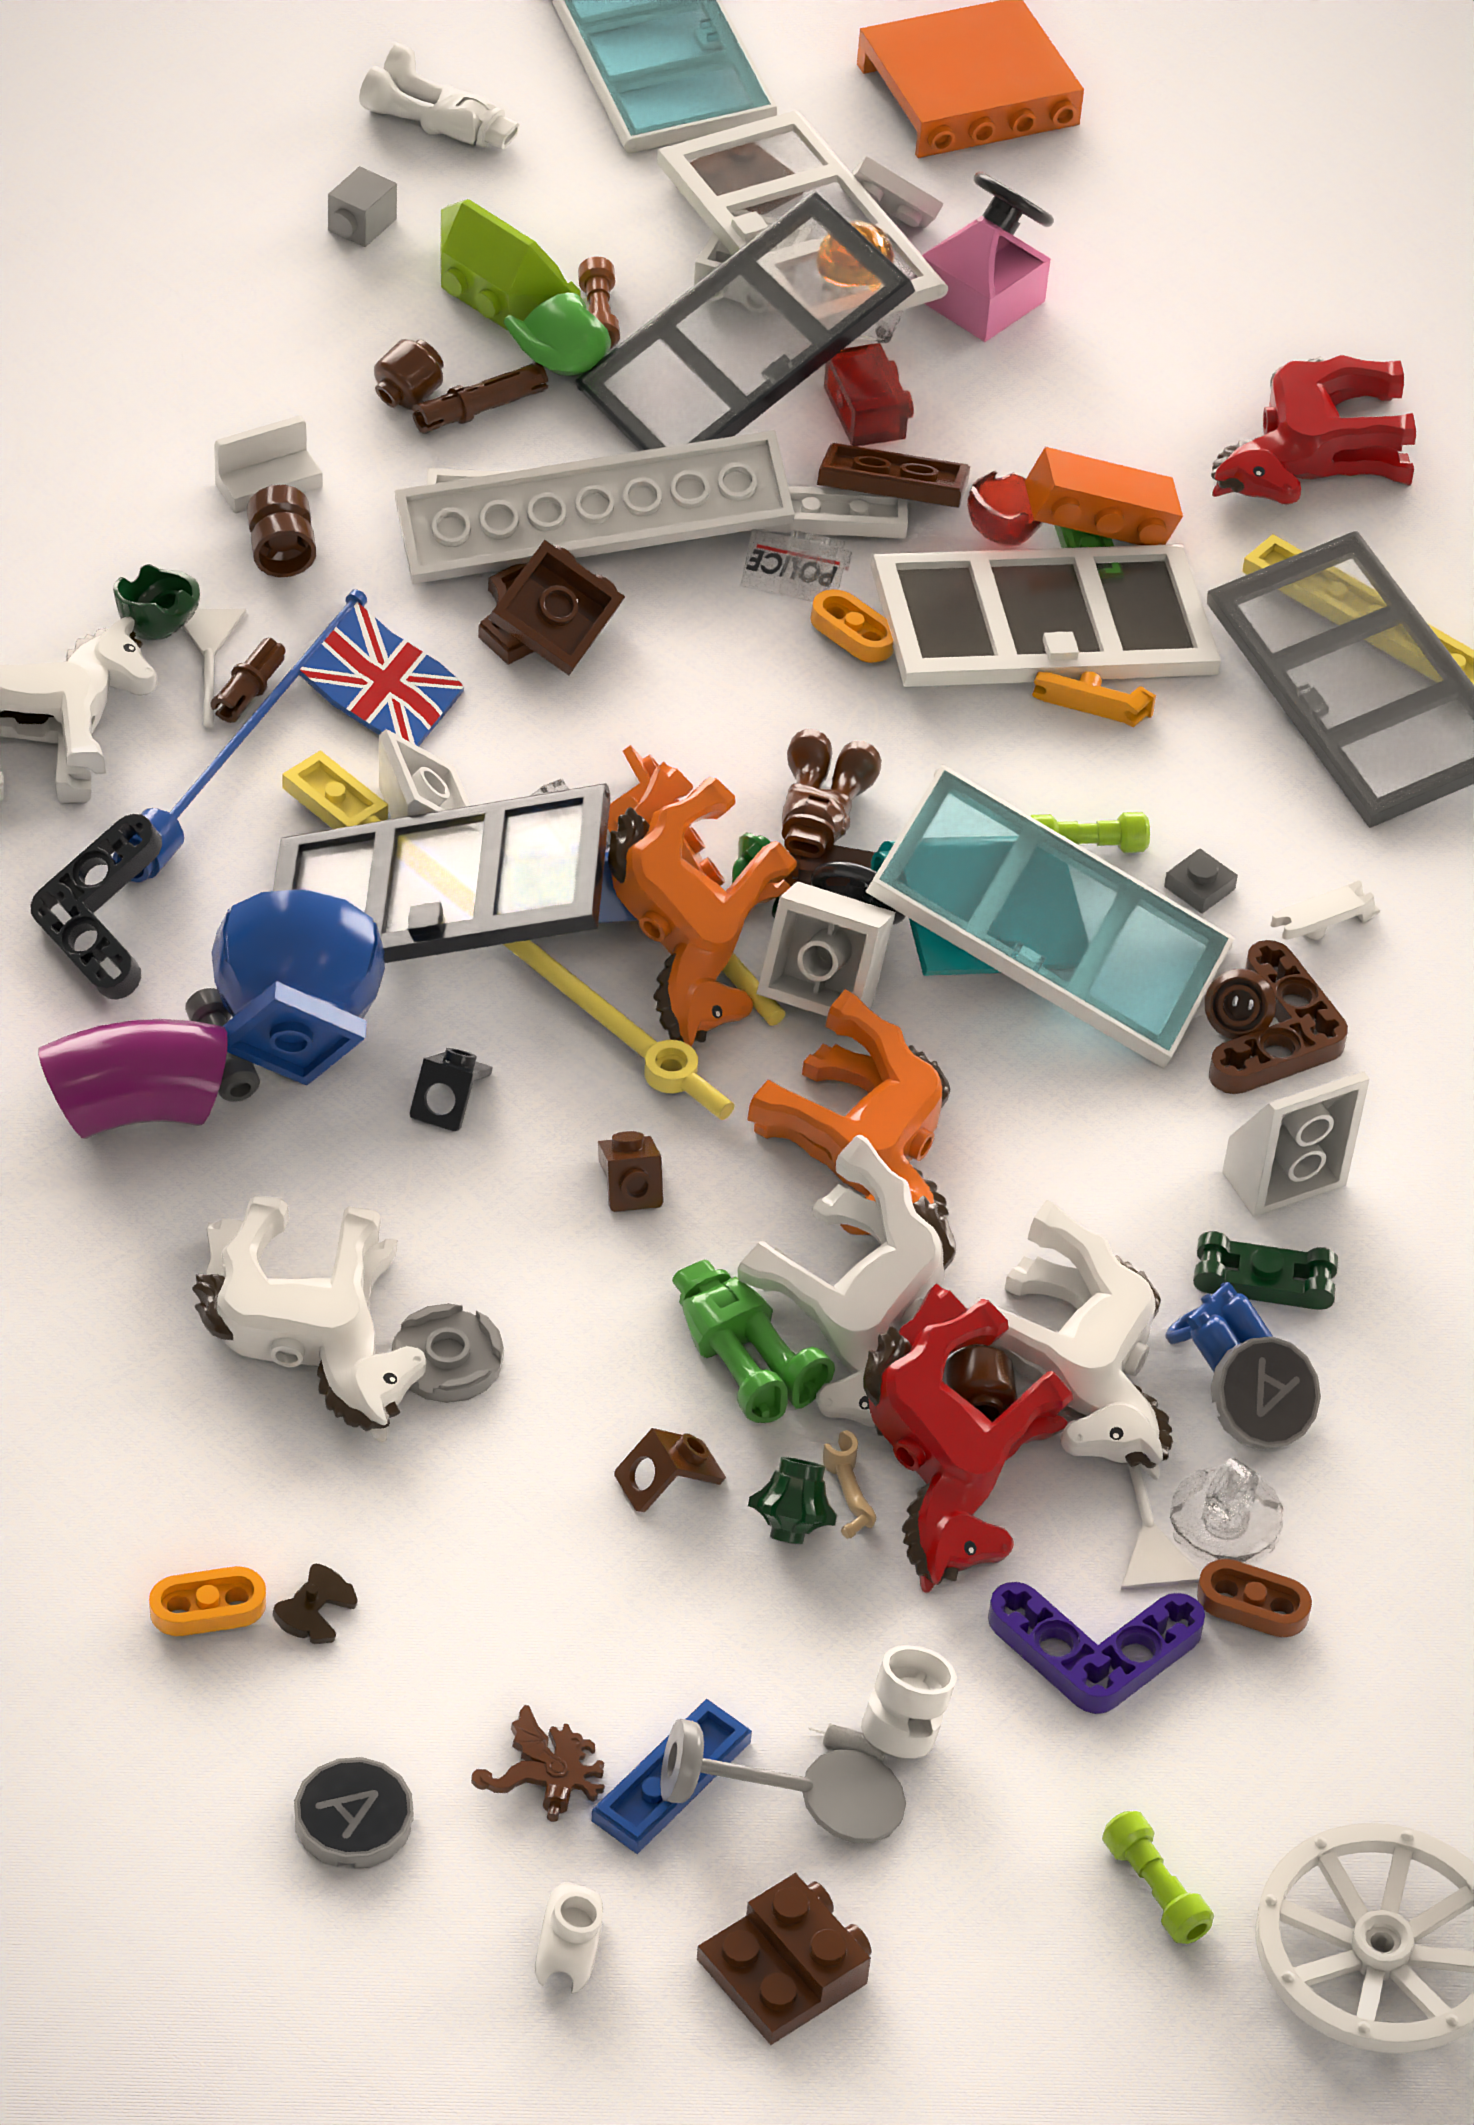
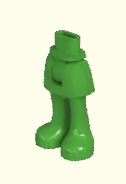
[672,1259,835,1423]

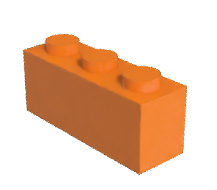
[1024,447,1183,546]

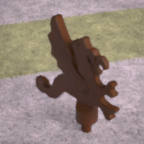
[471,1705,605,1822]

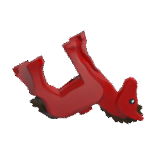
[1211,355,1416,505]
[863,1283,1073,1593]

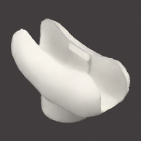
[535,1883,603,1994]

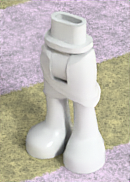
[359,43,520,149]

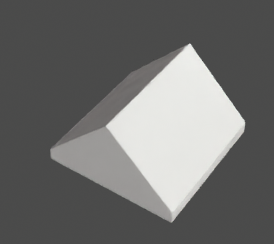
[379,729,483,853]

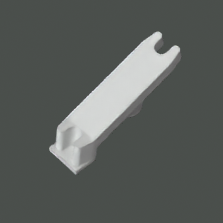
[1270,880,1380,940]

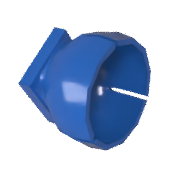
[211,889,385,1086]

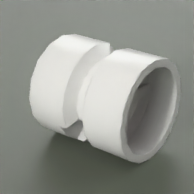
[861,1645,957,1759]

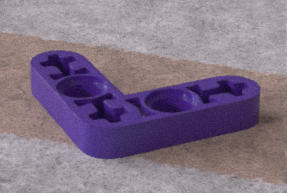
[988,1582,1205,1714]

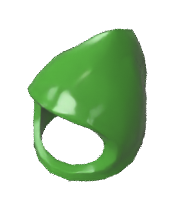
[504,293,611,376]

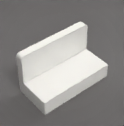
[214,416,323,513]

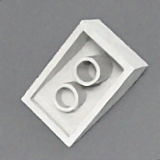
[1222,1071,1370,1217]

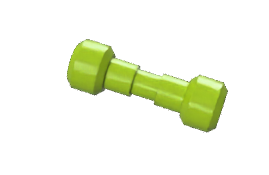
[1030,812,1150,853]
[1102,1811,1214,1944]

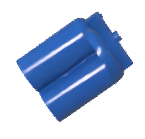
[1165,1282,1273,1372]

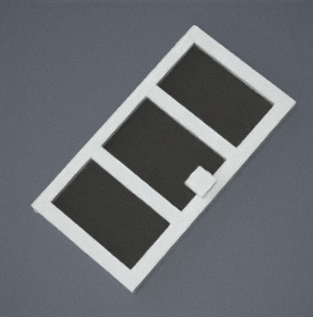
[871,544,1221,687]

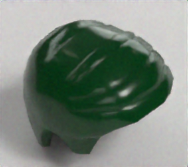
[113,564,200,641]

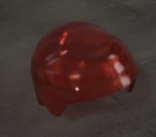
[967,470,1044,547]

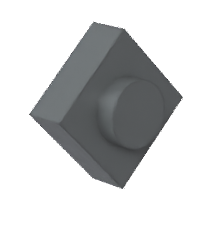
[1164,848,1238,914]

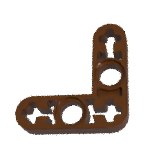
[1209,940,1348,1094]

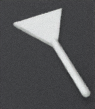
[182,609,246,728]
[1121,1464,1201,1590]

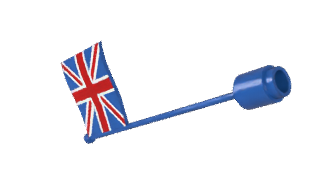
[113,589,464,882]

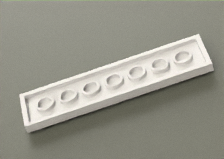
[395,430,795,584]

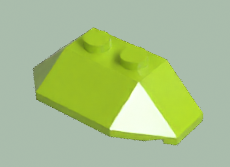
[440,199,581,331]

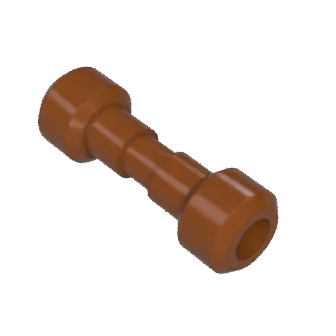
[578,256,620,349]

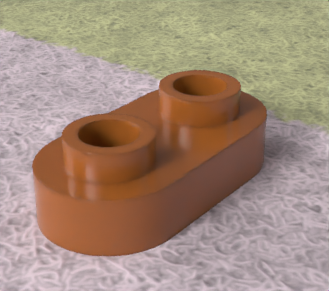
[1197,1559,1312,1637]

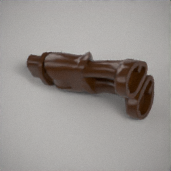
[781,729,882,858]

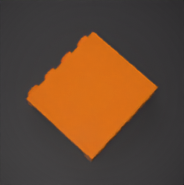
[857,0,1084,158]

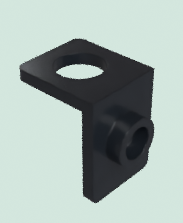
[409,1048,493,1131]

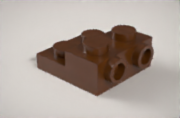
[488,540,625,676]
[696,1872,872,2045]

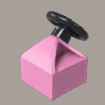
[922,172,1054,342]

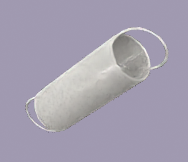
[808,1723,886,1763]

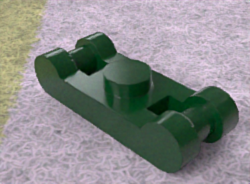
[1193,1231,1338,1310]

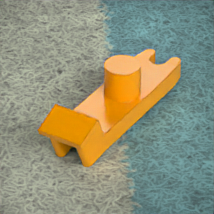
[1032,671,1156,727]

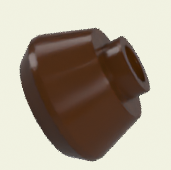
[1205,969,1276,1039]

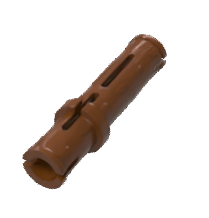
[412,362,549,434]

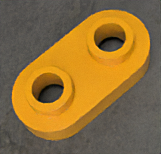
[810,589,894,663]
[149,1566,266,1636]

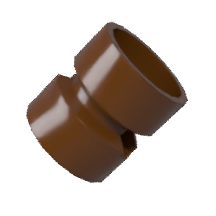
[247,484,316,578]

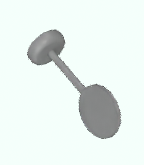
[660,1719,906,1843]

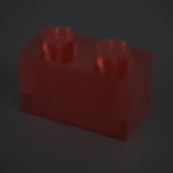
[824,343,914,447]

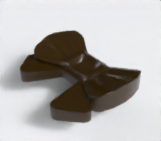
[272,1563,358,1644]

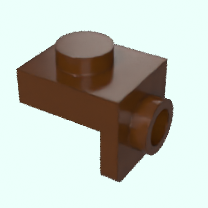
[598,1131,664,1212]

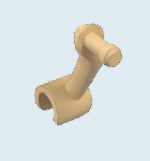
[823,1430,877,1539]

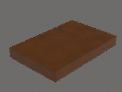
[817,443,971,508]

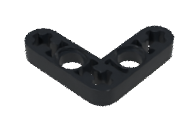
[30,814,162,1000]

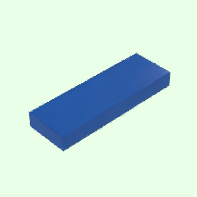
[591,1698,752,1854]

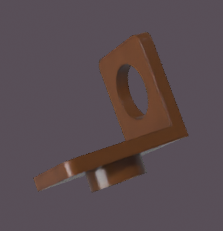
[614,1428,726,1512]

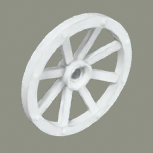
[1256,1823,1474,2053]

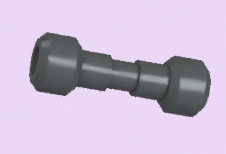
[185,988,260,1101]

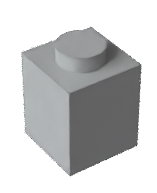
[328,166,397,247]

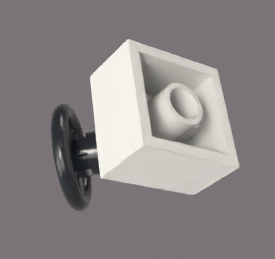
[756,861,906,1016]

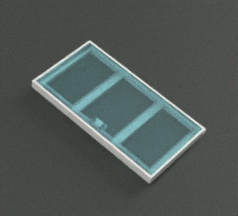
[551,0,777,153]
[866,765,1234,1069]

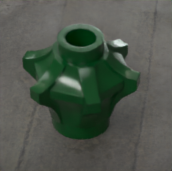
[748,1457,838,1544]

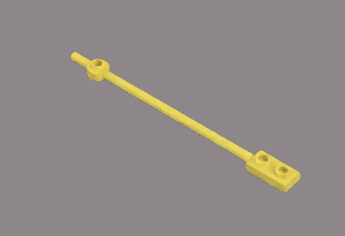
[282,750,735,1120]

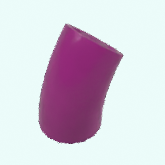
[38,1019,228,1139]

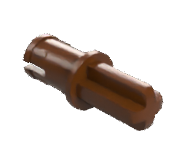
[210,637,286,723]

